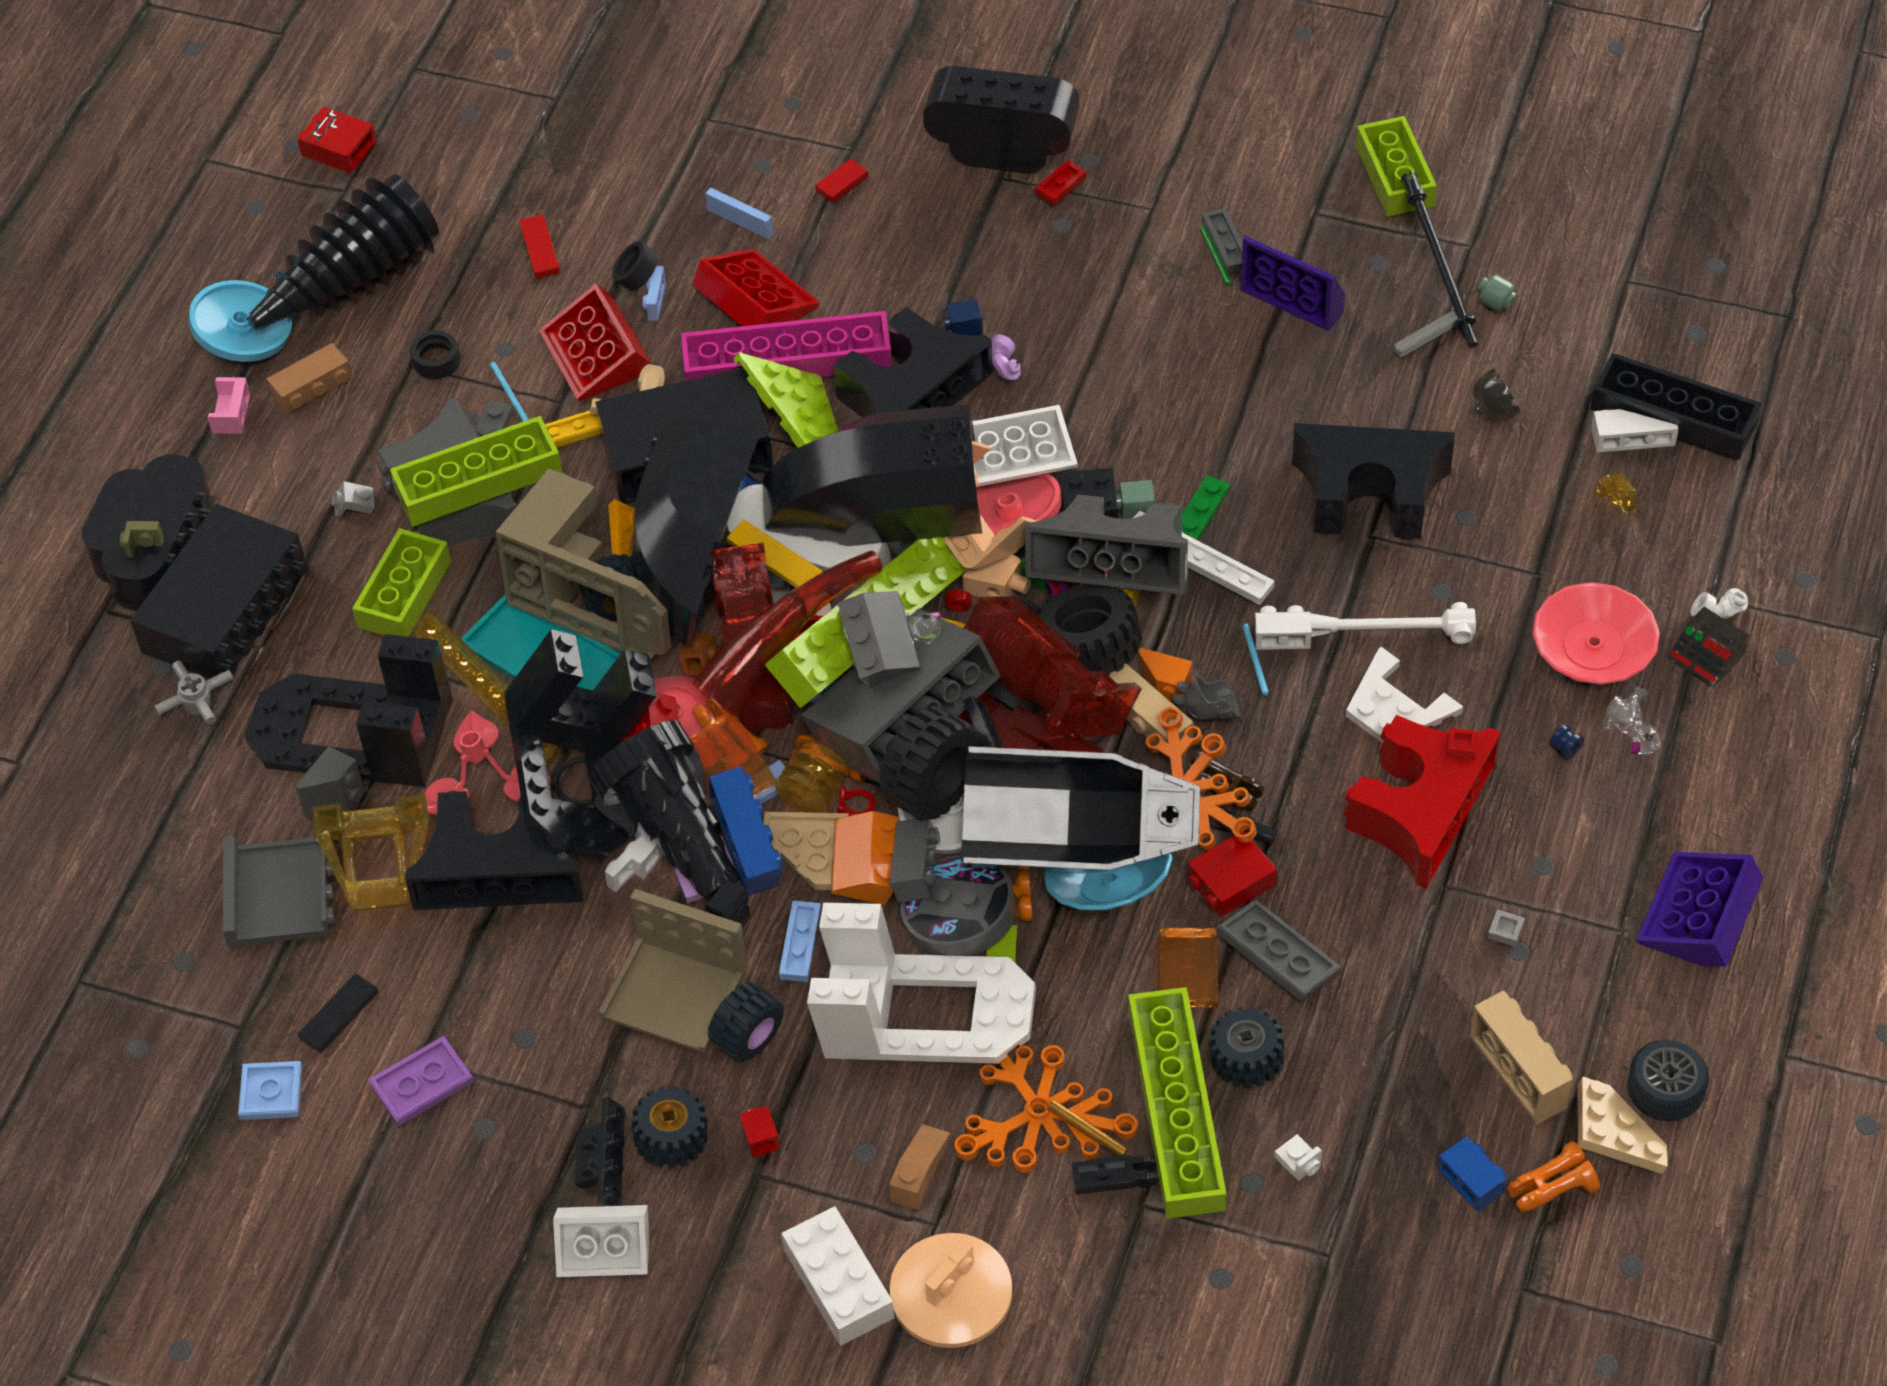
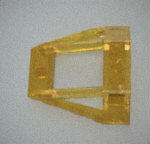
[312,795,429,911]

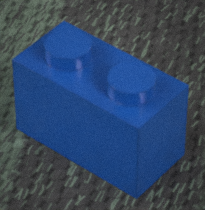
[1437,1136,1507,1212]

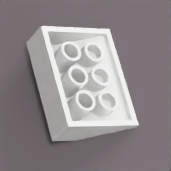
[973,405,1078,487]

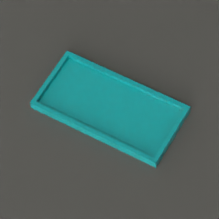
[458,594,620,690]

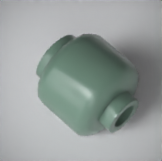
[1477,274,1517,312]

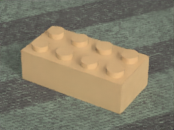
[1470,990,1573,1125]

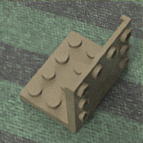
[599,889,748,1054]

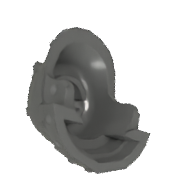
[1172,670,1240,720]

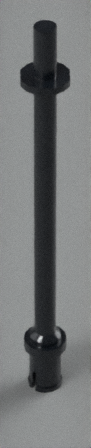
[1401,172,1478,348]

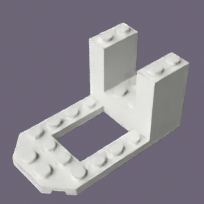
[807,903,1036,1064]

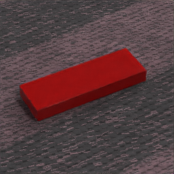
[519,215,560,279]

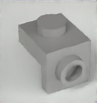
[331,481,375,517]

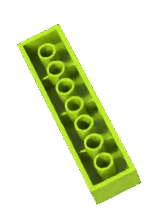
[1128,987,1226,1219]

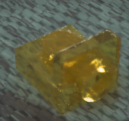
[1595,471,1638,513]

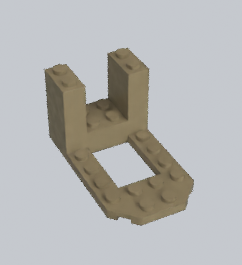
[496,469,671,659]

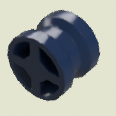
[1549,724,1584,759]

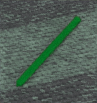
[1200,226,1232,286]

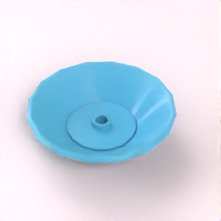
[1043,853,1173,910]

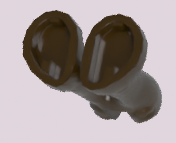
[1184,747,1265,811]

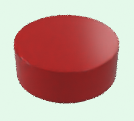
[945,590,972,612]

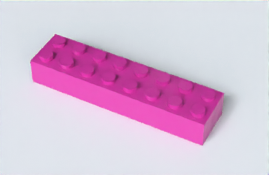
[681,311,892,380]

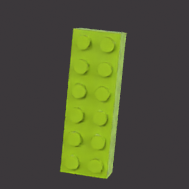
[390,416,563,527]

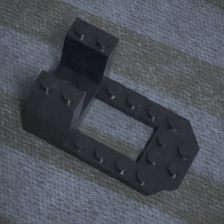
[504,629,657,860]
[245,634,452,788]

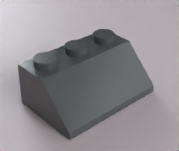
[837,591,921,688]

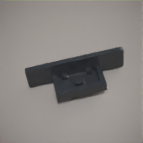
[575,1097,626,1206]

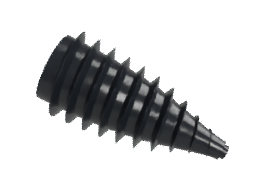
[247,174,439,331]

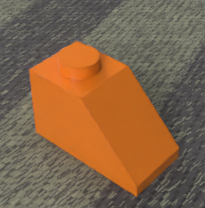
[1138,648,1192,701]

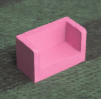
[208,377,250,434]

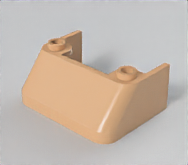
[944,441,1037,569]

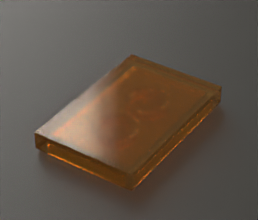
[689,712,777,797]
[1159,927,1218,1007]

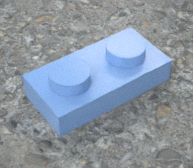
[643,266,666,321]

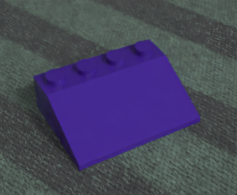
[1240,236,1345,331]
[1636,852,1763,967]

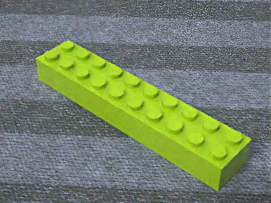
[765,537,968,708]

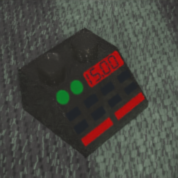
[1668,606,1749,688]

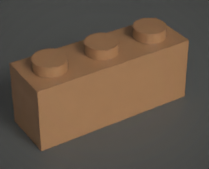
[266,343,352,414]

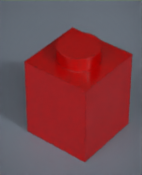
[739,1106,780,1159]

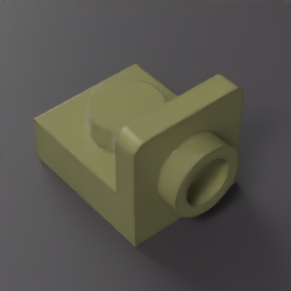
[120,521,164,558]

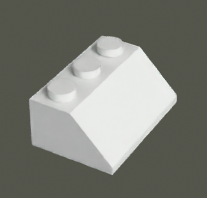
[553,1205,649,1277]

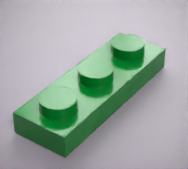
[1182,475,1231,541]

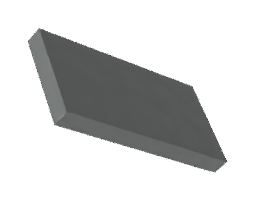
[1216,899,1341,1002]

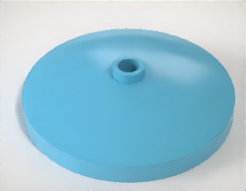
[188,280,292,362]

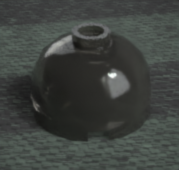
[1471,369,1521,422]

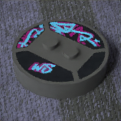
[901,854,1017,956]

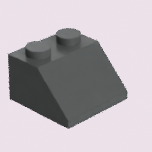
[295,746,365,820]

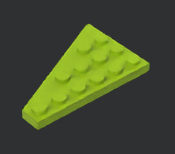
[734,352,838,448]

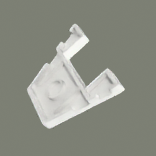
[1346,647,1463,743]

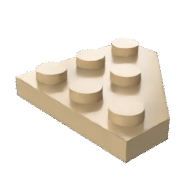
[763,812,849,890]
[1578,1077,1667,1174]

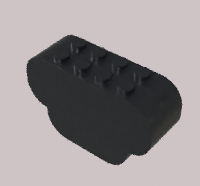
[923,66,1079,174]
[82,454,214,611]

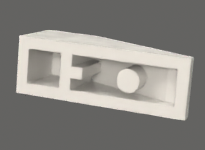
[1591,409,1678,453]

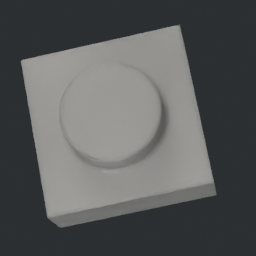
[1488,909,1525,947]

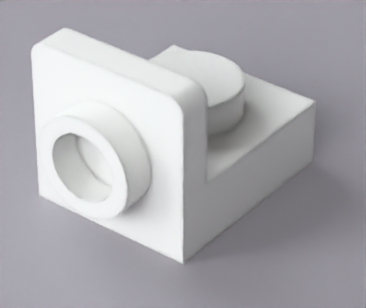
[1274,1135,1322,1181]

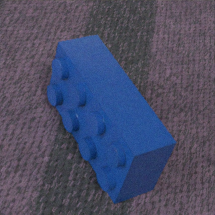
[709,766,783,896]

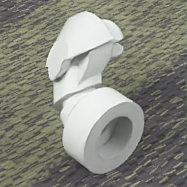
[1691,588,1748,621]

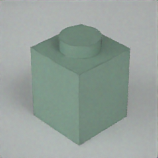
[1116,480,1155,519]

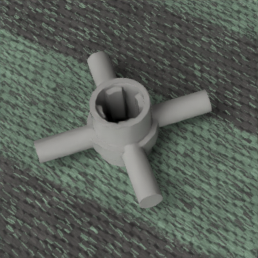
[154,661,234,725]

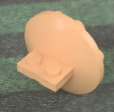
[890,1233,1012,1348]

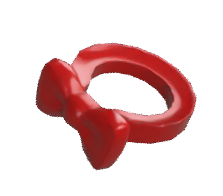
[837,787,876,816]

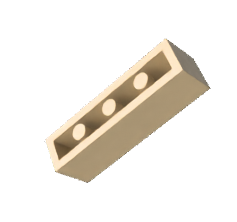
[1093,663,1194,746]

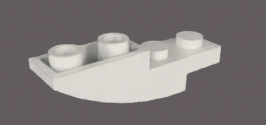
[604,821,663,892]

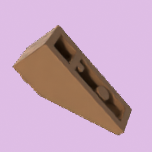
[889,1124,951,1210]

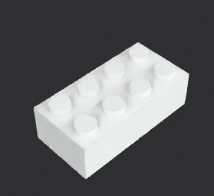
[781,1206,894,1346]

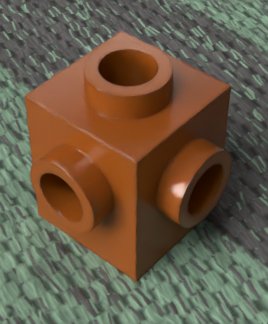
[678,633,721,676]

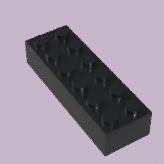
[1590,353,1762,460]

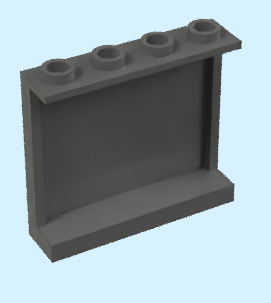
[223,826,335,947]

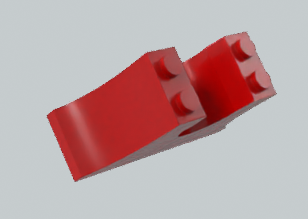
[1343,715,1501,889]

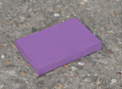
[368,1036,474,1126]

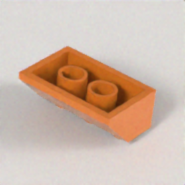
[831,811,899,905]

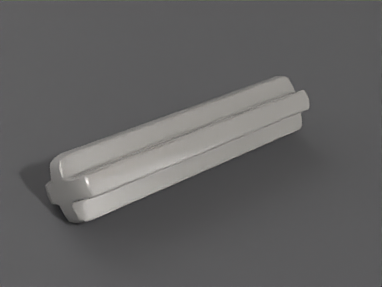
[1393,312,1458,357]

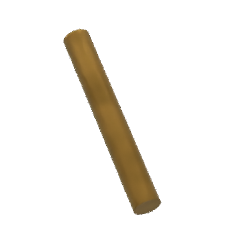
[1047,1099,1128,1157]

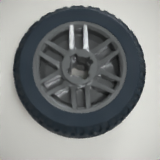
[1627,1040,1709,1121]

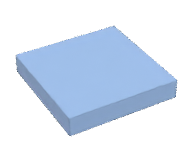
[238,1061,303,1120]

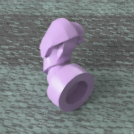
[991,334,1021,381]

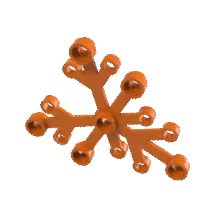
[1146,707,1257,850]
[955,1045,1138,1173]

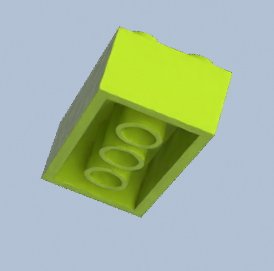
[1356,116,1437,217]
[352,528,452,637]

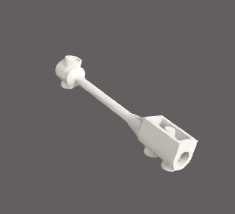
[1255,602,1476,650]

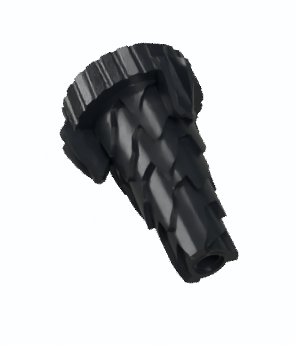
[589,720,741,900]

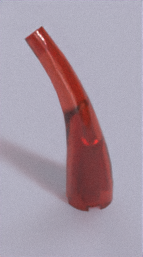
[693,551,883,716]

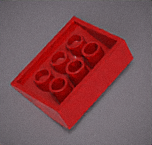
[692,249,820,326]
[539,283,652,401]

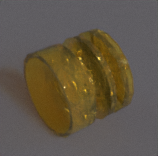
[775,741,849,813]

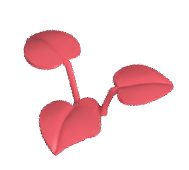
[420,710,551,815]

